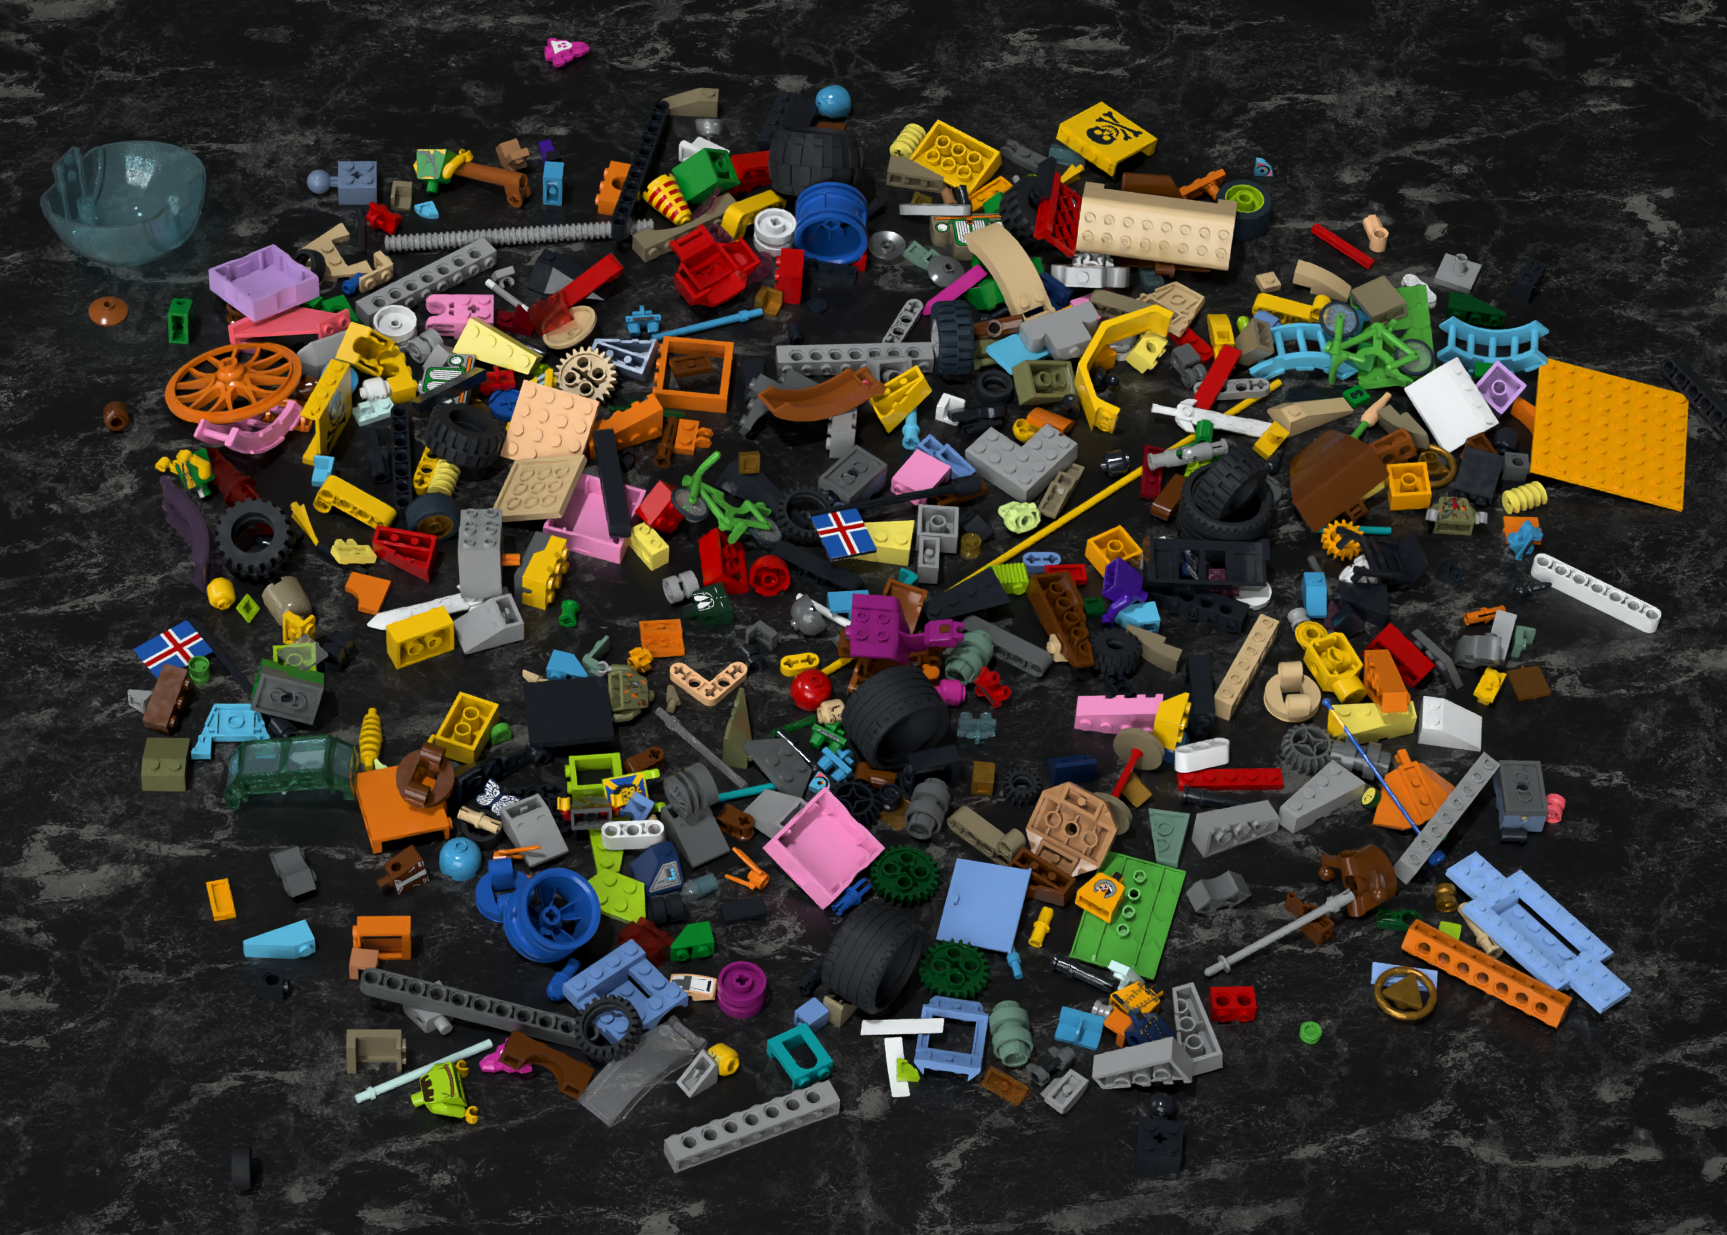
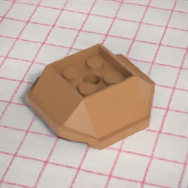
[1026,782,1119,877]

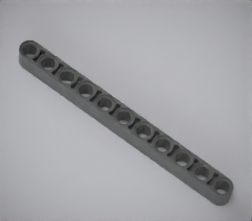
[360,967,599,1049]

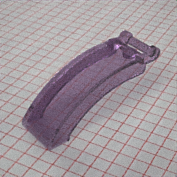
[159,475,212,594]

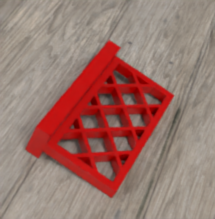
[1033,172,1082,258]

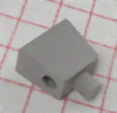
[403,980,453,1035]

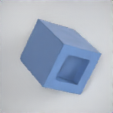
[622,791,655,821]
[794,997,829,1033]

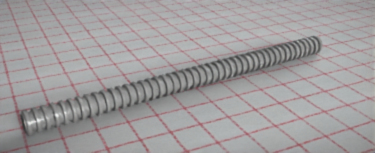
[385,219,654,252]

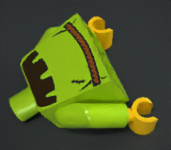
[411,1060,478,1124]

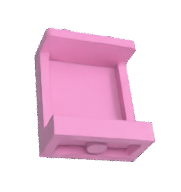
[891,449,951,506]

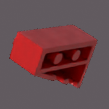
[372,525,439,583]

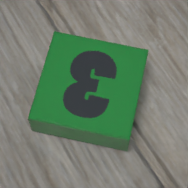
[1343,385,1370,409]

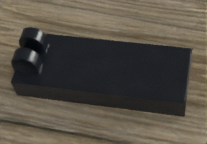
[1030,156,1057,206]

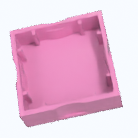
[543,473,646,564]
[763,787,885,910]

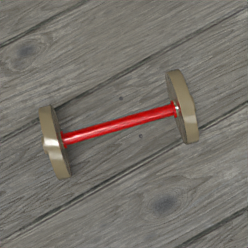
[1093,727,1165,835]

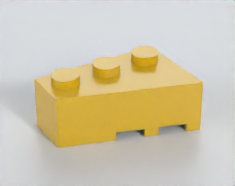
[868,365,932,434]

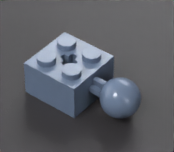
[307,161,377,205]

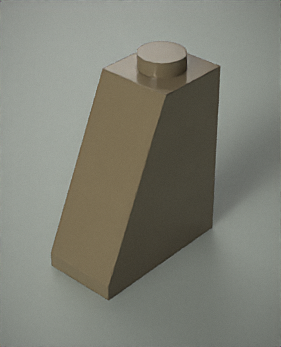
[1234,318,1274,366]

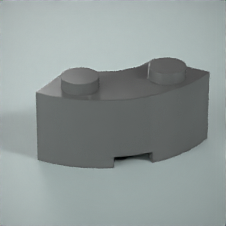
[1453,633,1502,669]
[269,845,317,897]
[1186,870,1252,914]

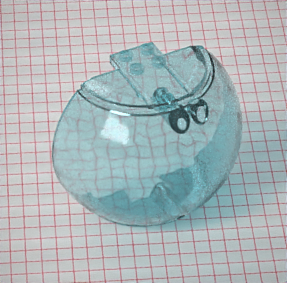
[40,141,206,267]

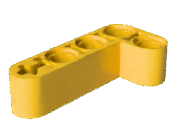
[719,190,787,242]
[1252,293,1331,325]
[313,475,397,529]

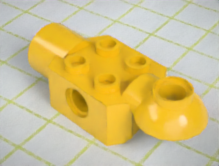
[1295,621,1367,705]

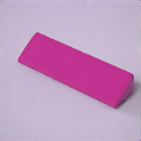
[922,264,987,315]

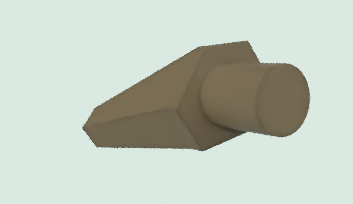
[666,685,681,713]

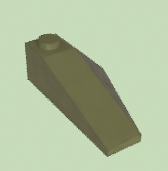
[722,688,753,769]

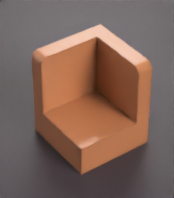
[349,948,379,979]

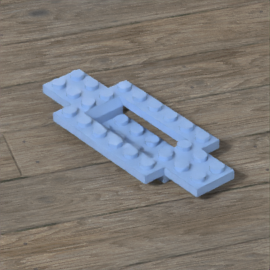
[1445,852,1631,1014]

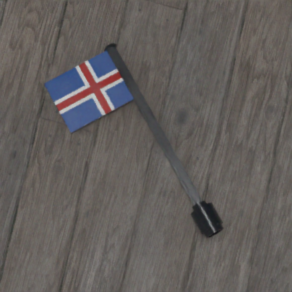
[805,475,982,562]
[133,614,298,745]

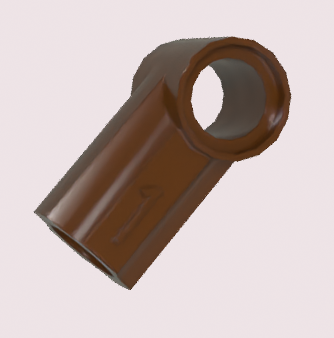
[854,762,897,789]

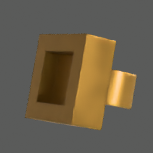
[738,451,760,474]

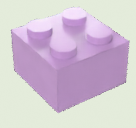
[1476,360,1527,418]

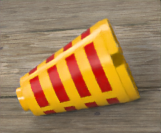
[642,173,692,226]

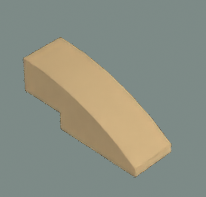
[1293,260,1351,302]

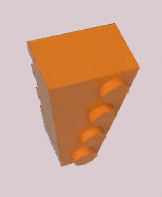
[585,393,663,460]
[1363,649,1410,713]

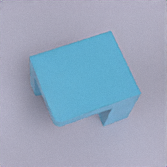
[312,455,335,487]

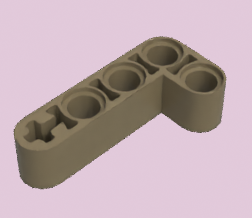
[1089,289,1154,336]
[947,806,1026,866]

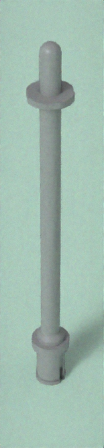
[1204,888,1355,977]

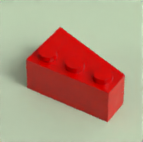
[726,150,773,198]
[1360,623,1435,688]

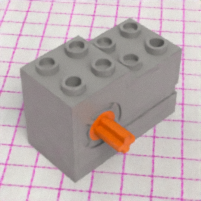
[458,508,520,598]

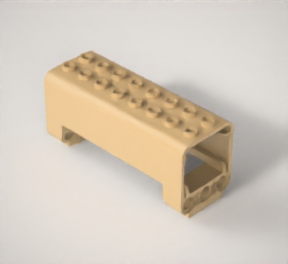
[1076,182,1237,271]

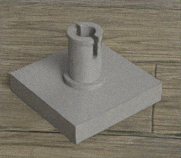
[1433,253,1482,294]

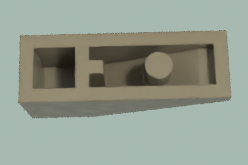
[662,88,719,118]
[886,156,944,193]

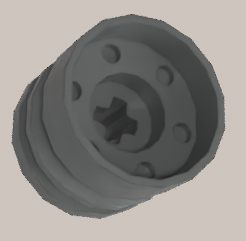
[664,762,718,818]

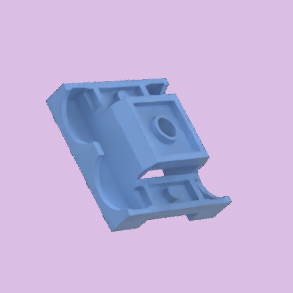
[563,939,688,1044]

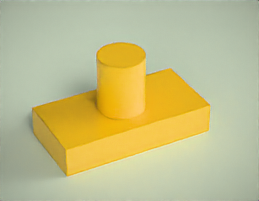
[1252,421,1290,460]

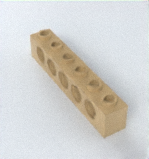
[1214,614,1280,721]

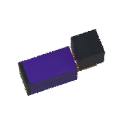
[538,139,561,165]

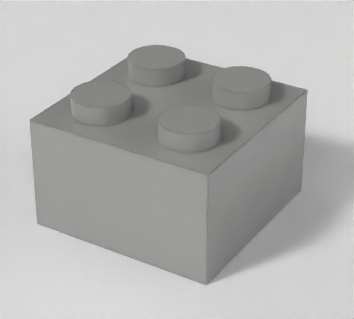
[916,504,959,553]

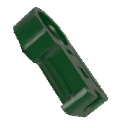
[1376,907,1421,932]

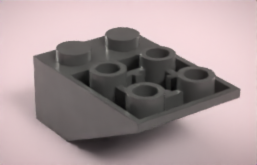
[660,804,730,868]

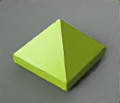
[236,594,260,623]

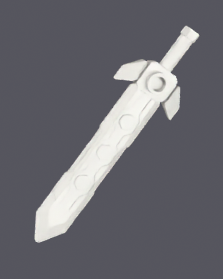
[1151,398,1272,438]
[367,585,509,630]

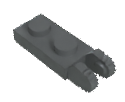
[1000,139,1047,174]

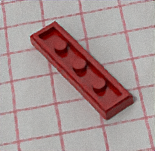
[1193,344,1242,410]

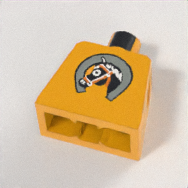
[1075,872,1126,924]

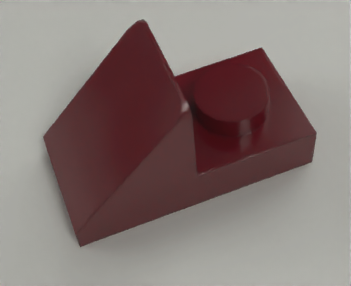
[494,304,537,337]

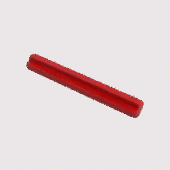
[1311,223,1375,269]

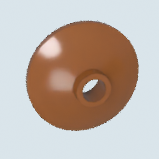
[89,296,128,326]

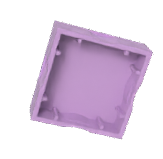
[209,244,320,323]

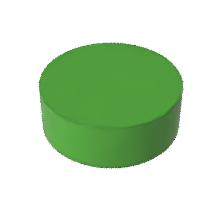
[1299,1021,1322,1044]

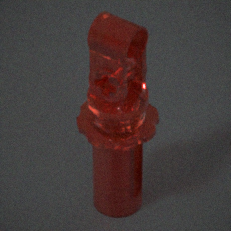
[206,448,273,534]

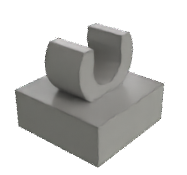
[491,266,515,289]

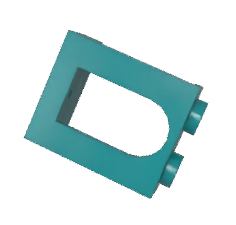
[766,1022,833,1091]

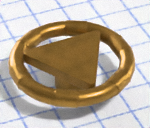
[1400,444,1457,488]
[1374,966,1437,1020]

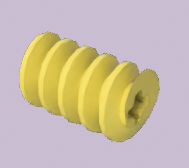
[890,124,927,159]
[427,459,461,497]
[1502,481,1548,515]

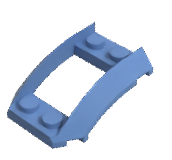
[914,996,989,1081]

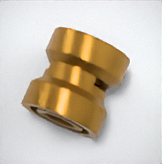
[1435,883,1458,913]

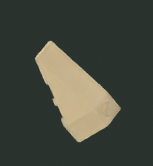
[1267,397,1354,438]

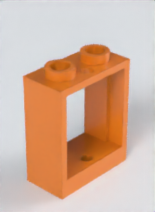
[353,916,411,960]

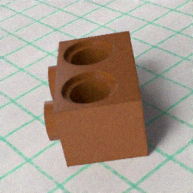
[1369,427,1417,468]

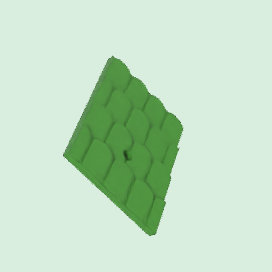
[1350,284,1436,390]
[1069,851,1186,981]

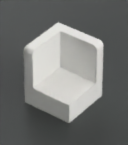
[935,393,966,426]

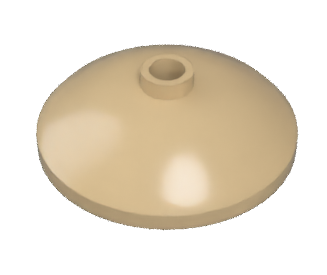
[543,306,597,350]

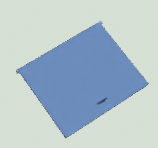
[936,858,1032,955]

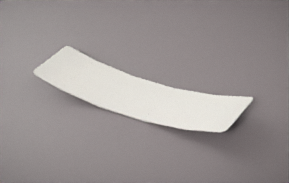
[884,1037,910,1097]

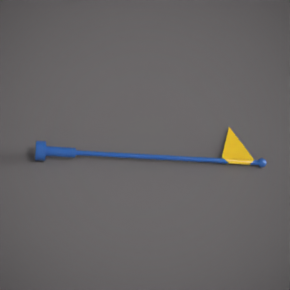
[1322,698,1446,867]

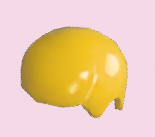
[1012,419,1041,444]

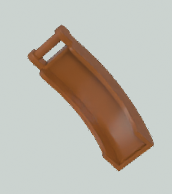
[757,366,886,421]
[847,578,928,693]

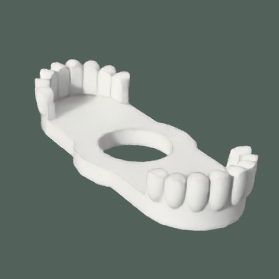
[1401,274,1437,309]

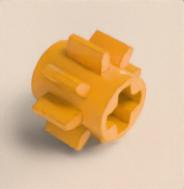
[627,647,653,673]

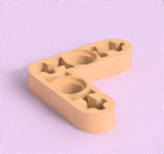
[670,662,747,706]

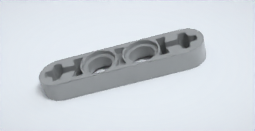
[899,203,971,215]
[882,299,923,343]
[1193,378,1270,400]

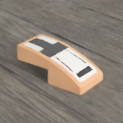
[670,974,718,1001]

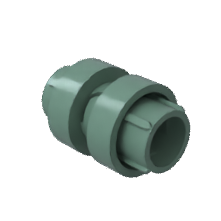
[945,629,994,685]
[989,1000,1033,1067]

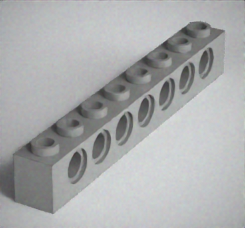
[355,237,497,328]
[775,342,934,376]
[1393,752,1500,885]
[664,1080,840,1173]

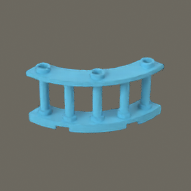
[1437,316,1549,375]
[1249,322,1358,380]

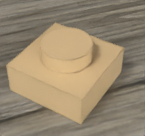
[1255,272,1281,293]

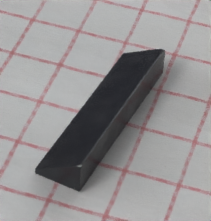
[409,367,487,414]

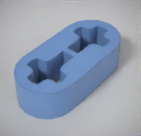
[1022,552,1061,573]

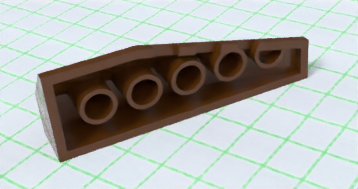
[1026,571,1094,668]

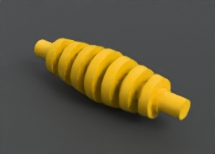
[359,708,382,771]

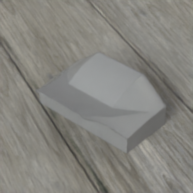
[1041,1069,1089,1114]

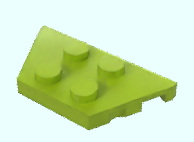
[588,868,646,930]

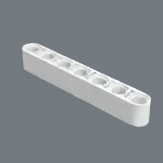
[1531,554,1661,633]

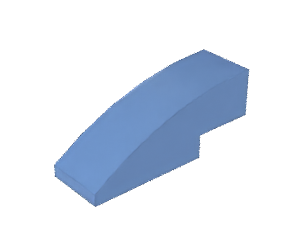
[913,434,976,480]

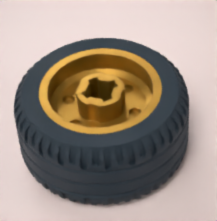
[405,493,461,542]

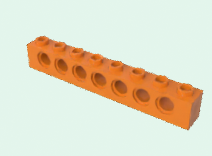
[1401,919,1572,1028]

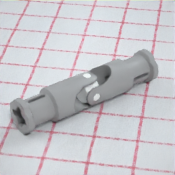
[1147,439,1228,471]

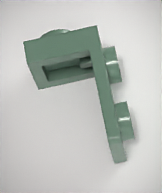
[582,635,610,680]

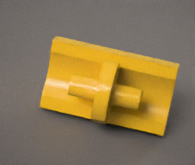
[1473,667,1507,706]

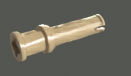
[1457,902,1504,959]

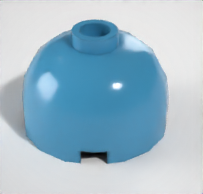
[439,837,482,881]

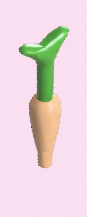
[1350,392,1392,440]

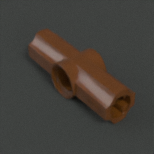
[973,314,1025,341]

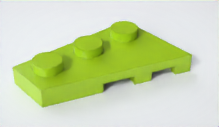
[588,817,630,874]

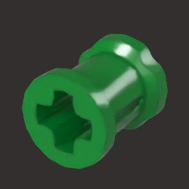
[558,600,579,627]

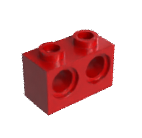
[1208,986,1257,1022]

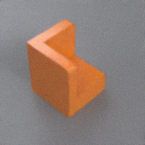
[1104,1008,1133,1048]

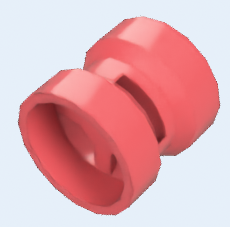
[1545,794,1566,823]

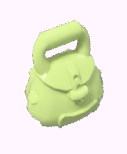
[998,501,1041,534]

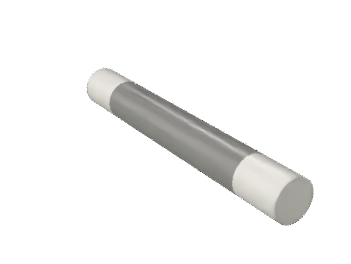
[485,279,532,314]

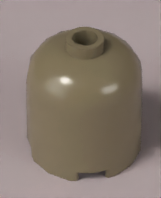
[262,576,312,627]

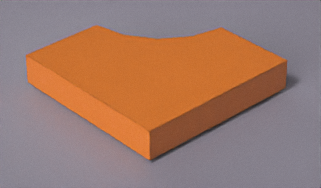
[345,572,391,615]

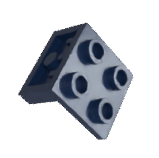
[1026,271,1074,316]

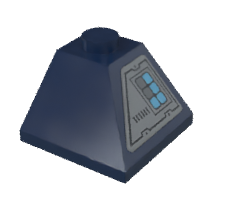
[630,841,685,900]

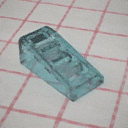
[1136,267,1165,294]

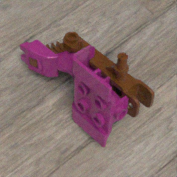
[838,593,965,677]

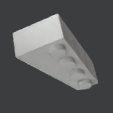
[826,406,857,459]
[1191,800,1280,858]
[1172,982,1223,1076]
[1092,1037,1194,1089]

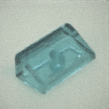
[1048,144,1086,167]

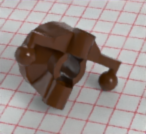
[1318,844,1397,917]

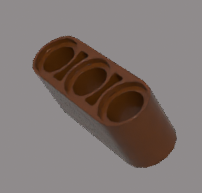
[1150,473,1187,522]

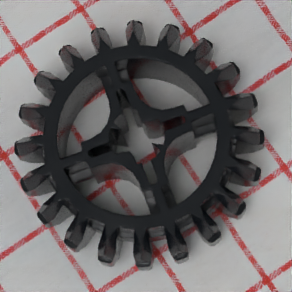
[829,778,881,829]

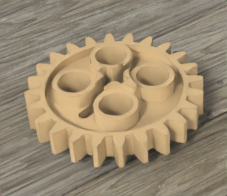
[554,346,618,403]

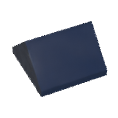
[1046,754,1097,786]

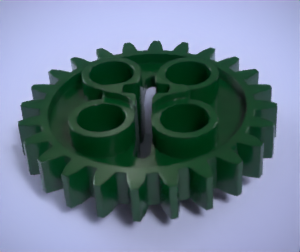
[870,844,940,906]
[919,938,990,1000]

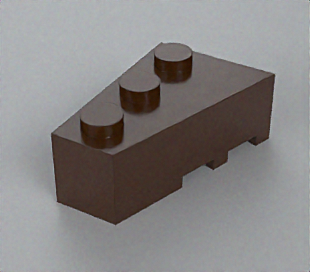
[142,663,195,734]
[1008,847,1076,907]

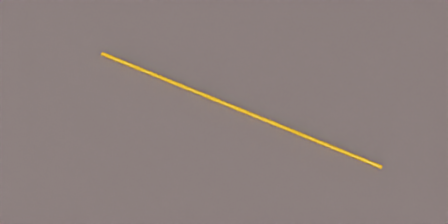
[821,379,1282,676]

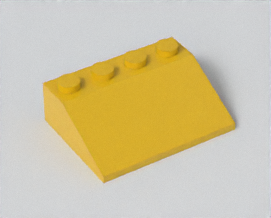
[909,120,1002,196]

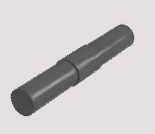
[1307,556,1333,600]

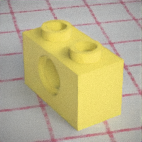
[1125,331,1168,374]

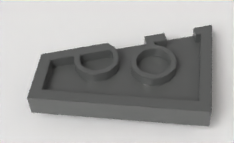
[1411,628,1463,690]

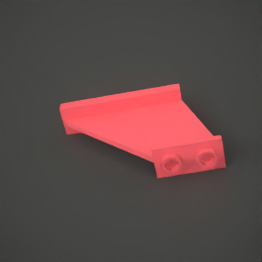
[228,306,351,345]

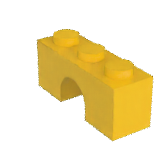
[378,345,418,405]

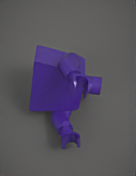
[1102,557,1148,627]

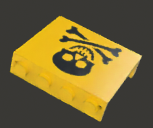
[1056,102,1158,177]
[300,358,352,466]

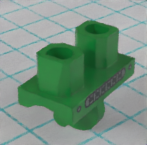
[810,721,849,757]

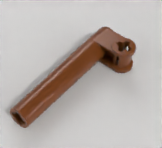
[454,162,531,208]

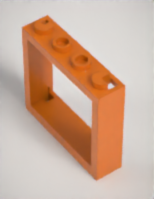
[652,336,734,413]

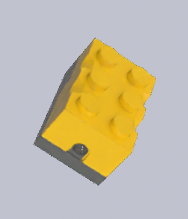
[514,531,569,610]

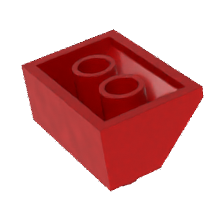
[698,528,750,595]

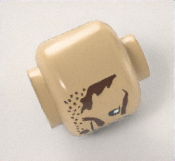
[817,699,845,726]

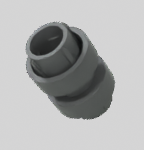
[1329,736,1391,781]
[904,778,951,839]

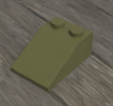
[1011,360,1079,405]
[141,738,190,791]

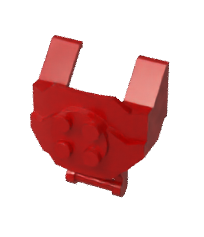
[668,224,762,307]

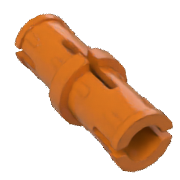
[1464,605,1506,626]

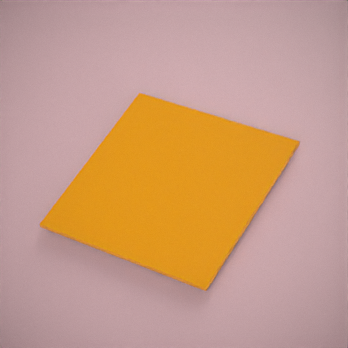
[1530,358,1689,512]

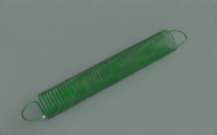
[765,714,818,739]

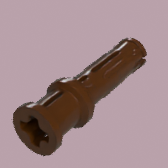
[653,416,679,469]

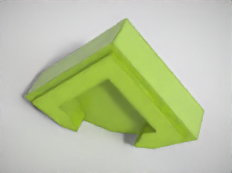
[896,1058,920,1082]

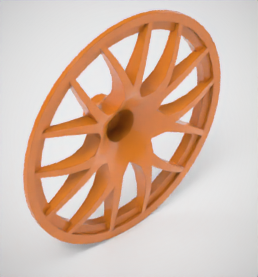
[165,342,303,424]

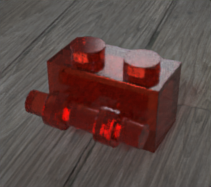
[527,291,575,336]
[617,917,675,968]

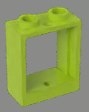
[565,753,622,803]

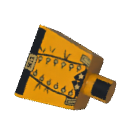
[1109,981,1163,1016]

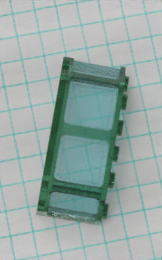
[224,734,359,810]

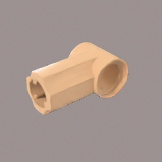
[1363,215,1389,252]

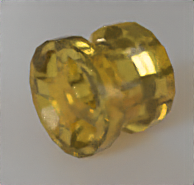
[960,533,981,559]

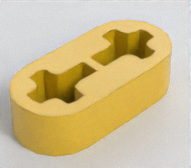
[780,653,819,677]

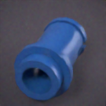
[342,272,363,295]

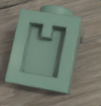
[1511,625,1536,658]

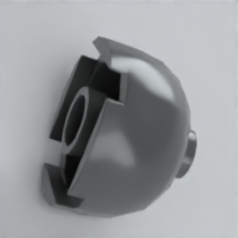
[790,594,827,635]

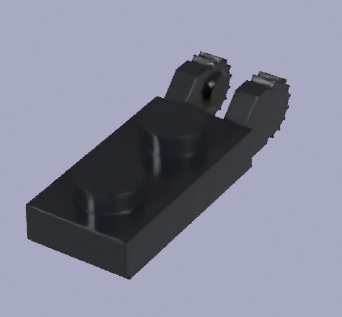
[803,258,858,285]

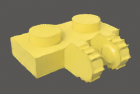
[330,539,377,565]

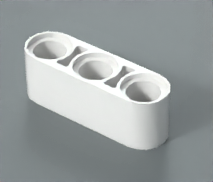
[1175,738,1230,773]
[601,820,664,850]

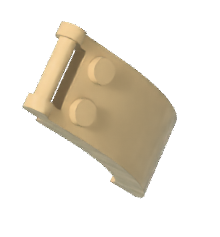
[963,222,1056,322]

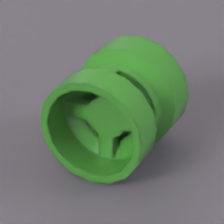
[188,656,210,685]

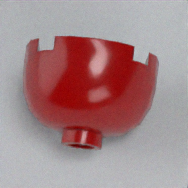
[749,555,790,596]
[790,669,832,712]

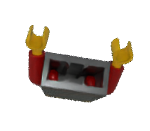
[557,793,625,830]

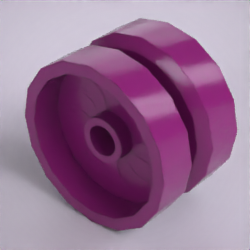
[717,961,766,1019]

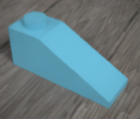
[243,919,316,959]

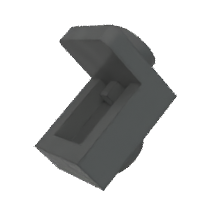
[745,620,778,651]

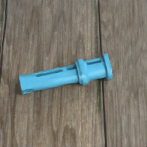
[902,407,920,450]

